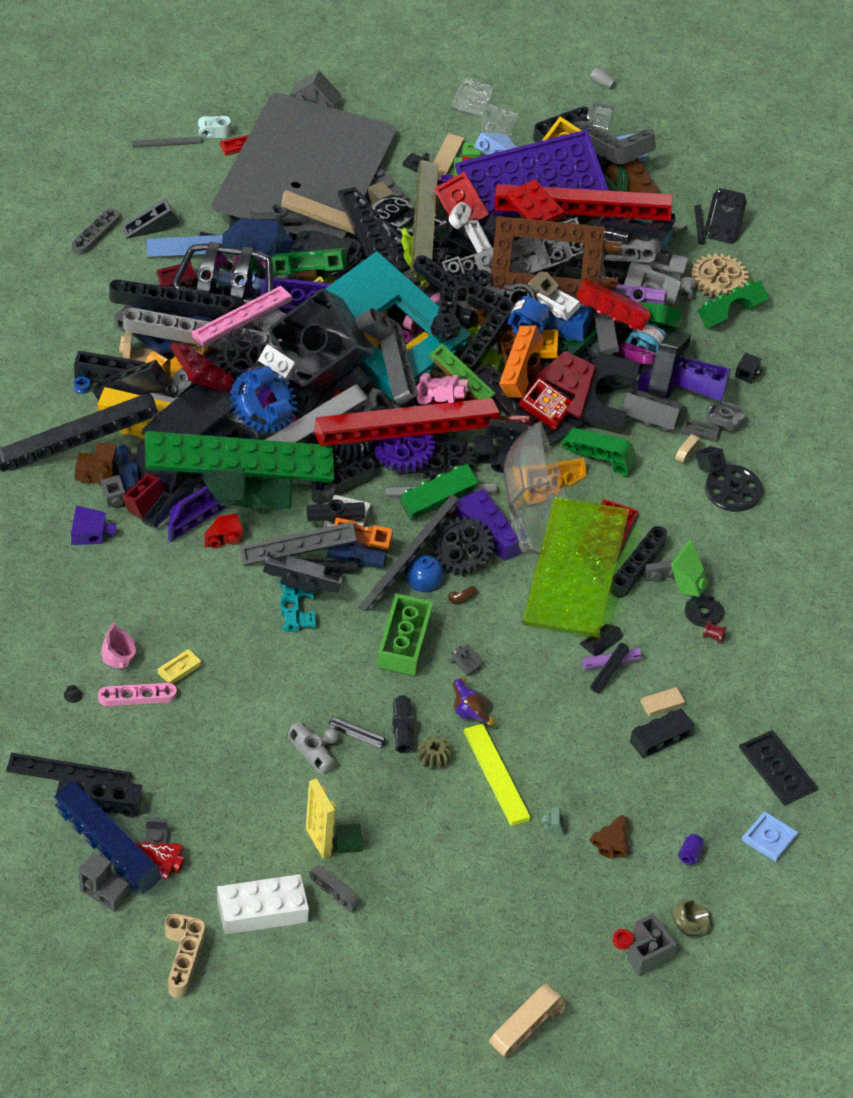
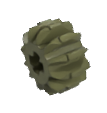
[418,735,452,769]

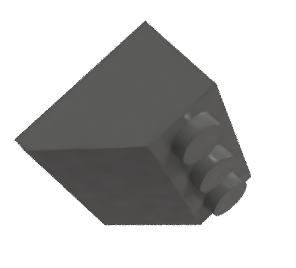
[622,388,684,431]

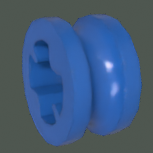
[73,376,90,394]

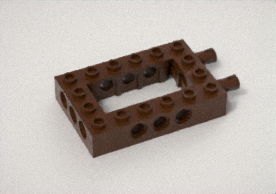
[490,216,622,298]

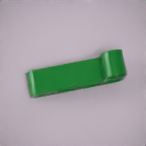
[561,428,636,477]

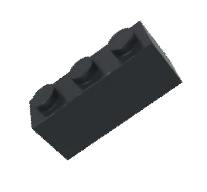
[630,708,695,759]

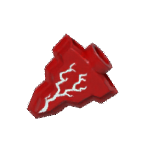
[134,842,185,880]

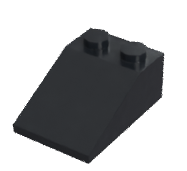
[289,230,353,258]

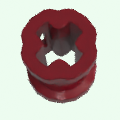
[703,620,727,643]

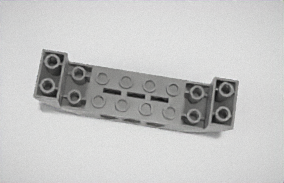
[442,218,585,296]

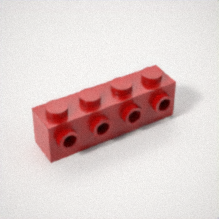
[577,278,650,331]

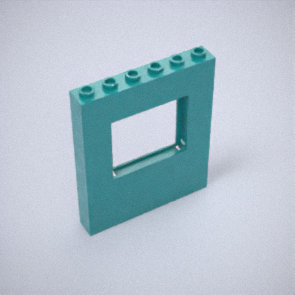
[325,251,470,401]

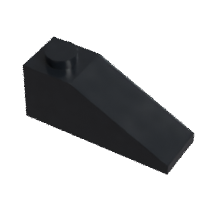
[121,198,180,239]

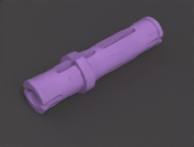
[581,648,641,670]

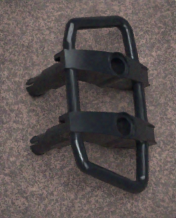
[172,242,274,310]

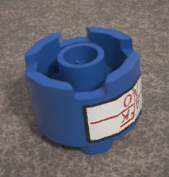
[508,296,549,335]

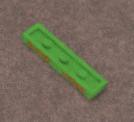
[428,344,495,400]

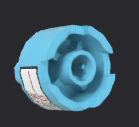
[626,322,667,360]

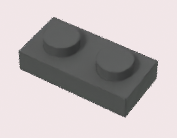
[644,560,675,582]

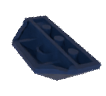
[222,217,294,257]

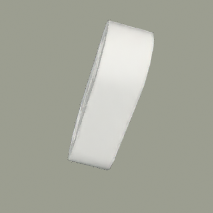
[449,202,471,229]

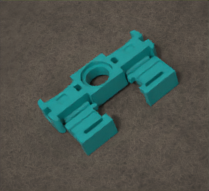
[279,582,316,632]

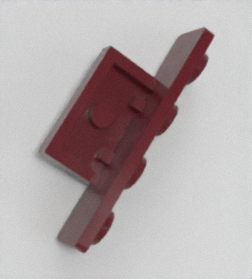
[156,261,211,288]

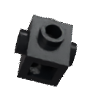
[430,312,462,342]

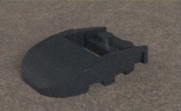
[372,197,447,237]
[600,211,676,242]

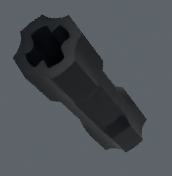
[491,437,519,473]

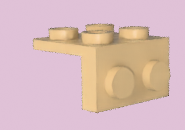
[119,331,161,362]

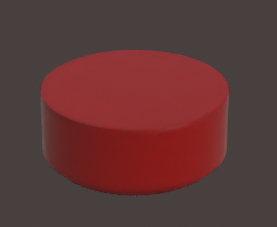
[612,929,634,950]

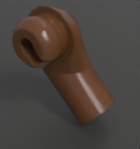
[448,586,477,604]

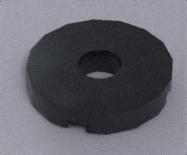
[684,594,723,627]

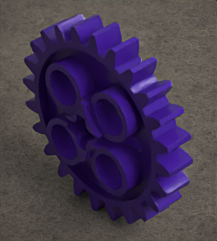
[374,434,435,473]

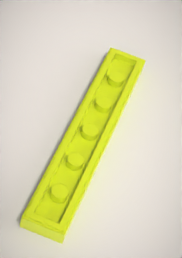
[464,723,530,826]

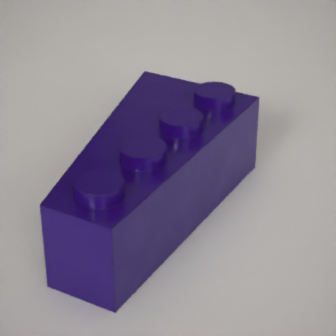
[672,356,731,401]
[450,489,523,561]

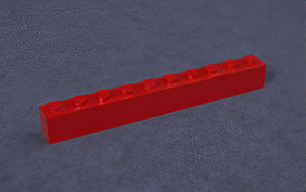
[495,184,673,221]
[314,398,500,446]

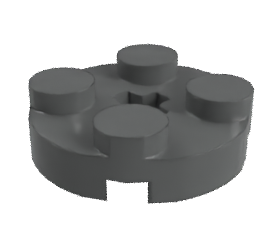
[707,402,744,431]

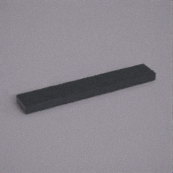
[7,752,132,783]

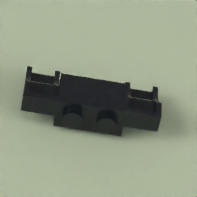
[263,551,343,594]

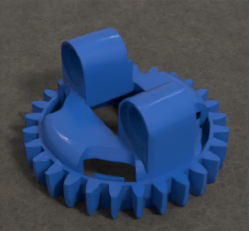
[229,366,297,435]

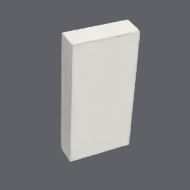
[463,220,492,253]

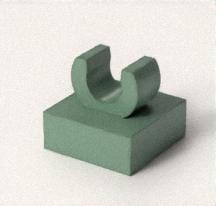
[542,807,564,836]

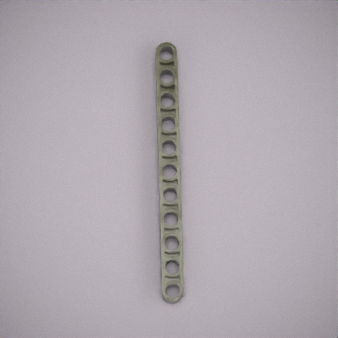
[410,160,438,276]

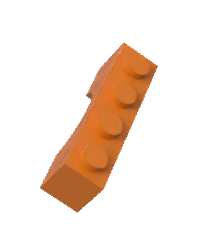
[499,326,544,398]

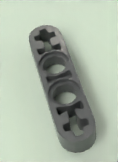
[72,208,119,255]

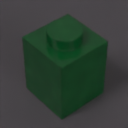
[332,824,362,853]

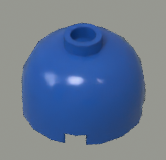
[406,555,444,593]

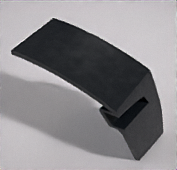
[136,384,239,494]

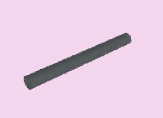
[132,137,201,148]

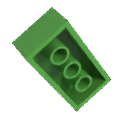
[377,593,434,676]

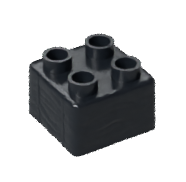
[268,289,373,391]

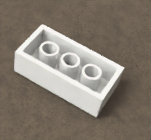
[217,874,309,935]

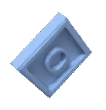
[742,811,799,862]

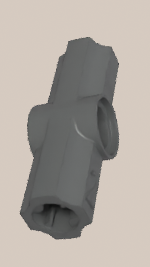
[250,204,306,227]

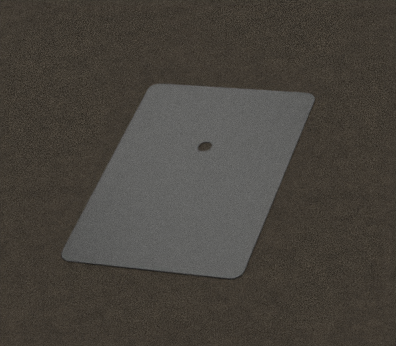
[212,93,396,239]

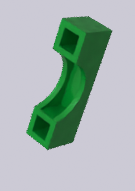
[271,248,347,275]
[697,280,770,329]

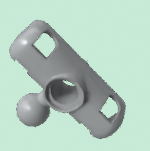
[288,722,339,775]

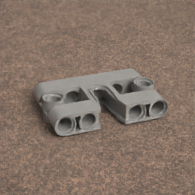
[576,219,660,262]
[624,246,688,307]

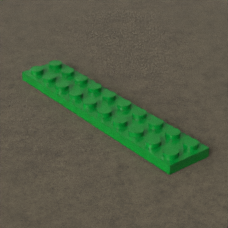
[145,431,334,482]

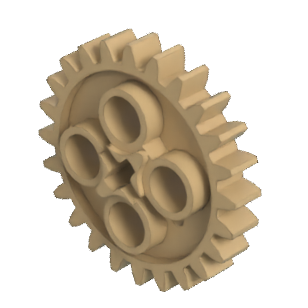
[691,253,749,297]

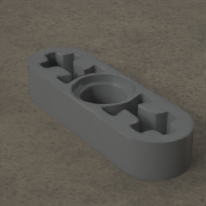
[309,865,360,912]

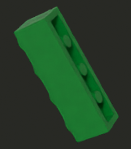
[400,464,478,520]

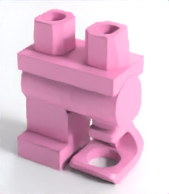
[416,373,469,405]

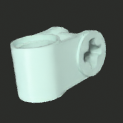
[198,116,231,138]

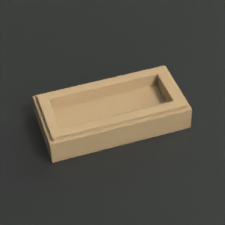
[641,687,685,717]

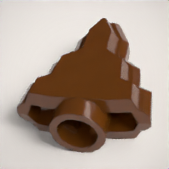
[589,815,630,859]

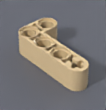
[165,914,205,998]
[489,983,566,1058]

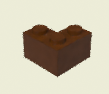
[75,442,117,486]

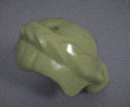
[673,899,711,935]

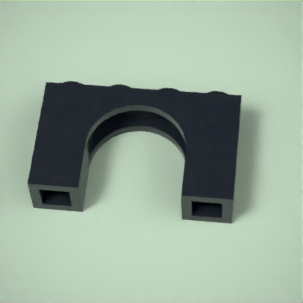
[579,352,640,434]

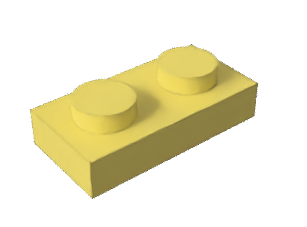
[158,649,201,684]

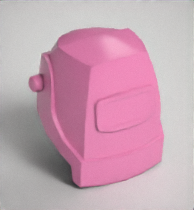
[101,622,136,669]

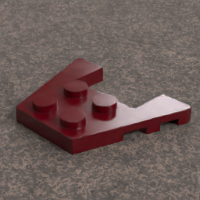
[526,351,597,420]

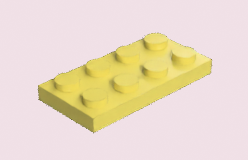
[306,778,336,860]

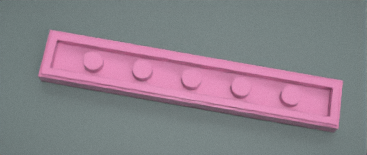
[192,286,292,347]

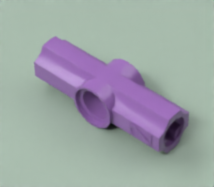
[612,284,667,305]

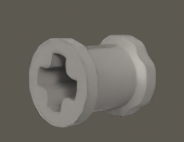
[677,277,696,300]

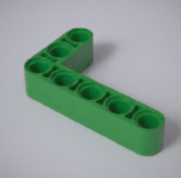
[593,302,683,329]

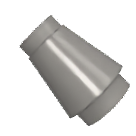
[590,66,615,89]

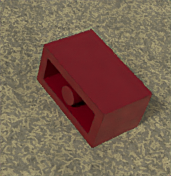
[122,473,167,519]

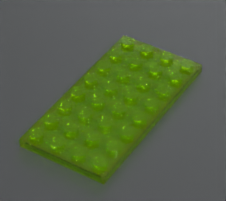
[523,497,629,638]

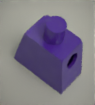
[71,506,117,545]

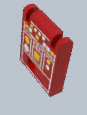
[518,378,572,429]

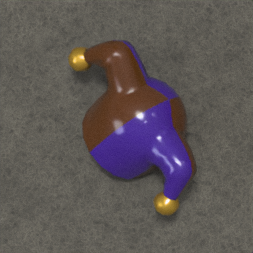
[453,676,495,726]

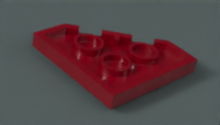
[170,342,235,392]

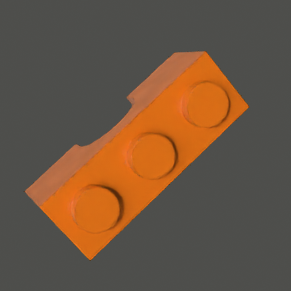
[334,518,393,552]

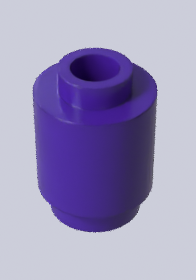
[678,834,704,865]

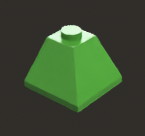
[671,540,708,597]

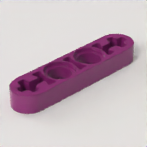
[612,341,655,364]

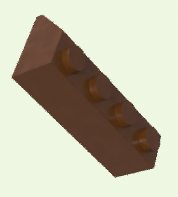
[602,158,661,194]

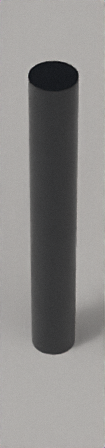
[694,204,705,245]

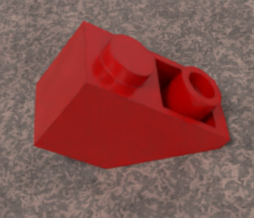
[204,513,243,548]

